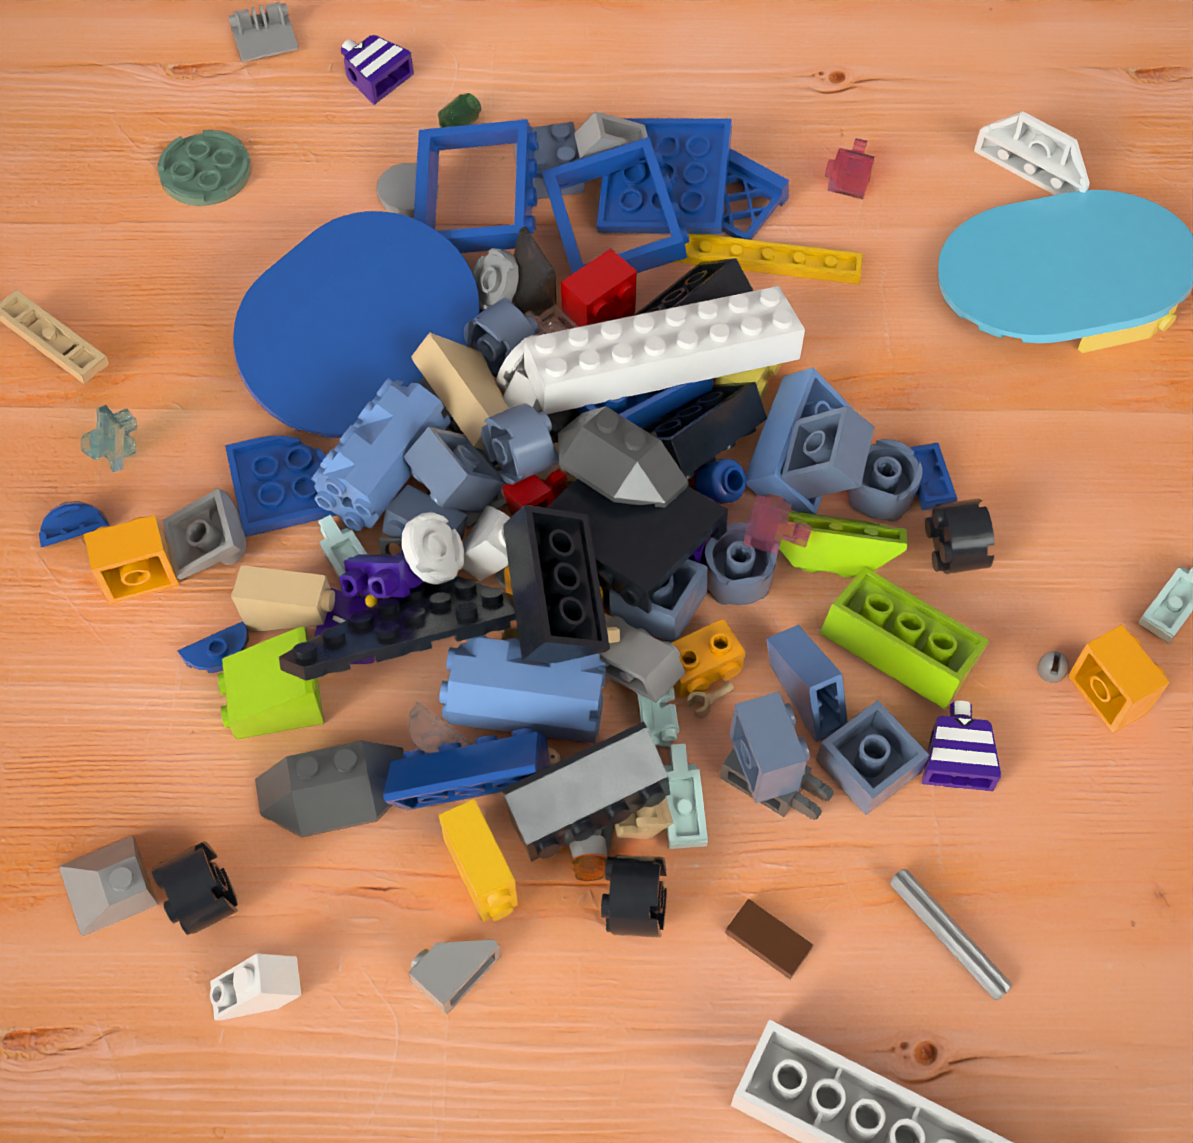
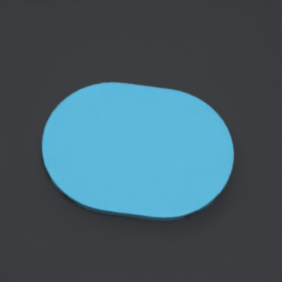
[938,190,1193,343]

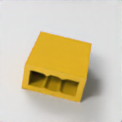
[438,799,518,922]

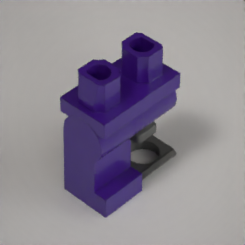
[339,537,424,598]

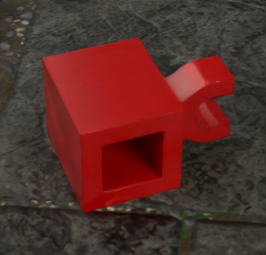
[501,468,568,516]

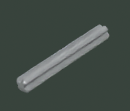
[890,869,1012,1000]

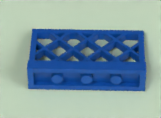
[722,148,789,240]

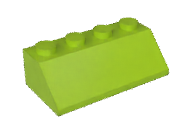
[820,567,990,709]

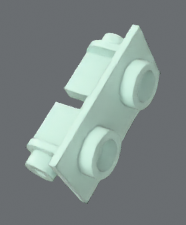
[637,686,680,749]

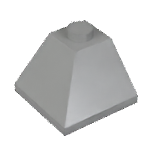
[59,835,158,937]

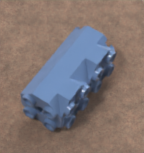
[311,378,451,531]
[439,635,606,744]

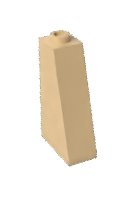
[411,333,508,450]

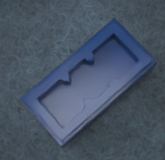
[910,443,958,511]

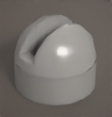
[1037,651,1069,683]

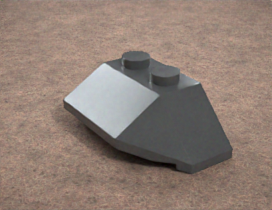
[558,406,688,508]
[255,741,404,838]

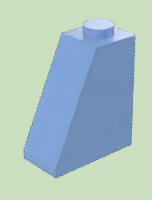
[766,625,848,742]

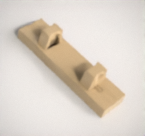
[0,290,109,384]

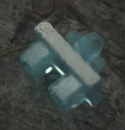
[80,405,137,473]

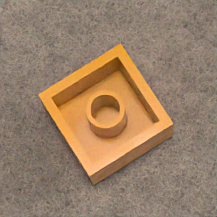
[84,515,179,604]
[1068,624,1170,734]

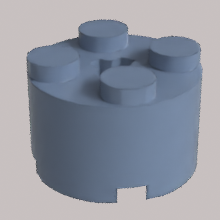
[464,298,539,377]
[481,403,559,484]
[847,439,923,521]
[704,523,777,605]

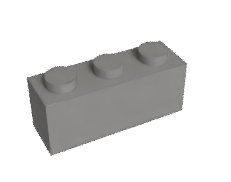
[599,613,685,703]

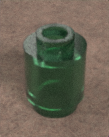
[438,93,481,128]

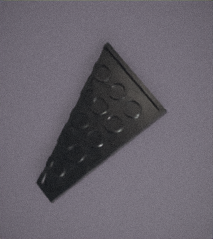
[278,576,516,681]

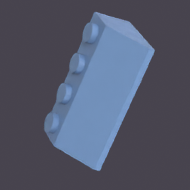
[745,368,853,514]

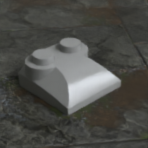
[162,488,247,580]

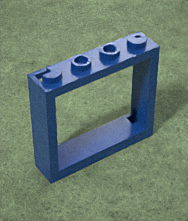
[414,119,539,253]
[542,137,690,274]

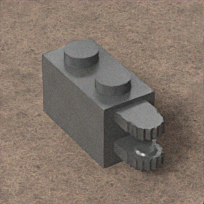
[720,748,834,820]

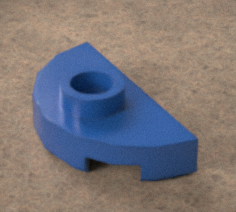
[39,501,110,548]
[177,621,249,673]

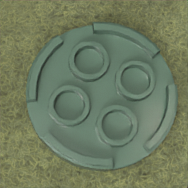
[158,130,251,206]

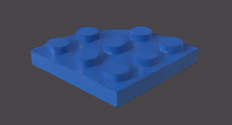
[225,436,337,537]

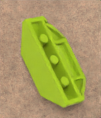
[764,509,908,578]

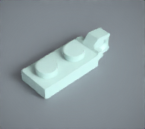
[318,515,367,598]
[1138,566,1193,643]
[664,744,708,849]

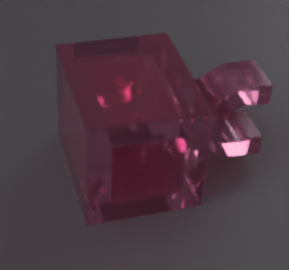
[825,138,875,200]
[743,494,812,555]

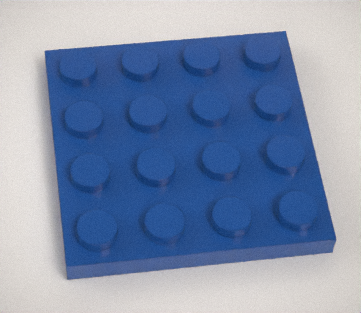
[596,118,732,234]

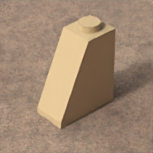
[231,565,335,632]

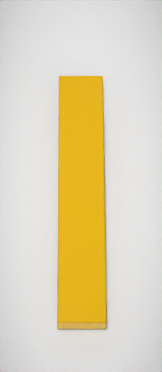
[674,234,863,285]

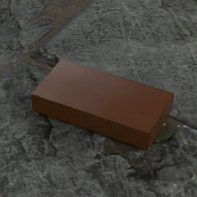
[725,899,813,980]

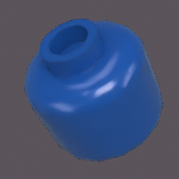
[695,459,746,504]

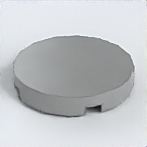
[377,163,439,216]
[472,248,519,312]

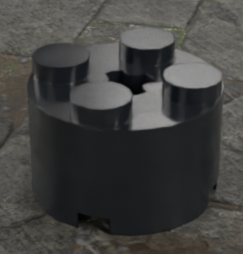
[925,498,994,574]
[151,841,238,935]
[601,855,667,938]

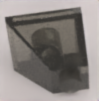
[511,226,557,321]

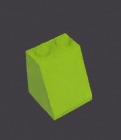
[218,626,324,740]

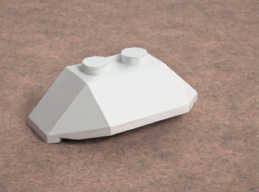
[974,111,1090,195]

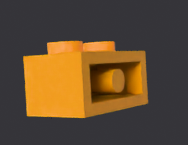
[672,618,746,699]

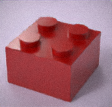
[561,248,637,329]

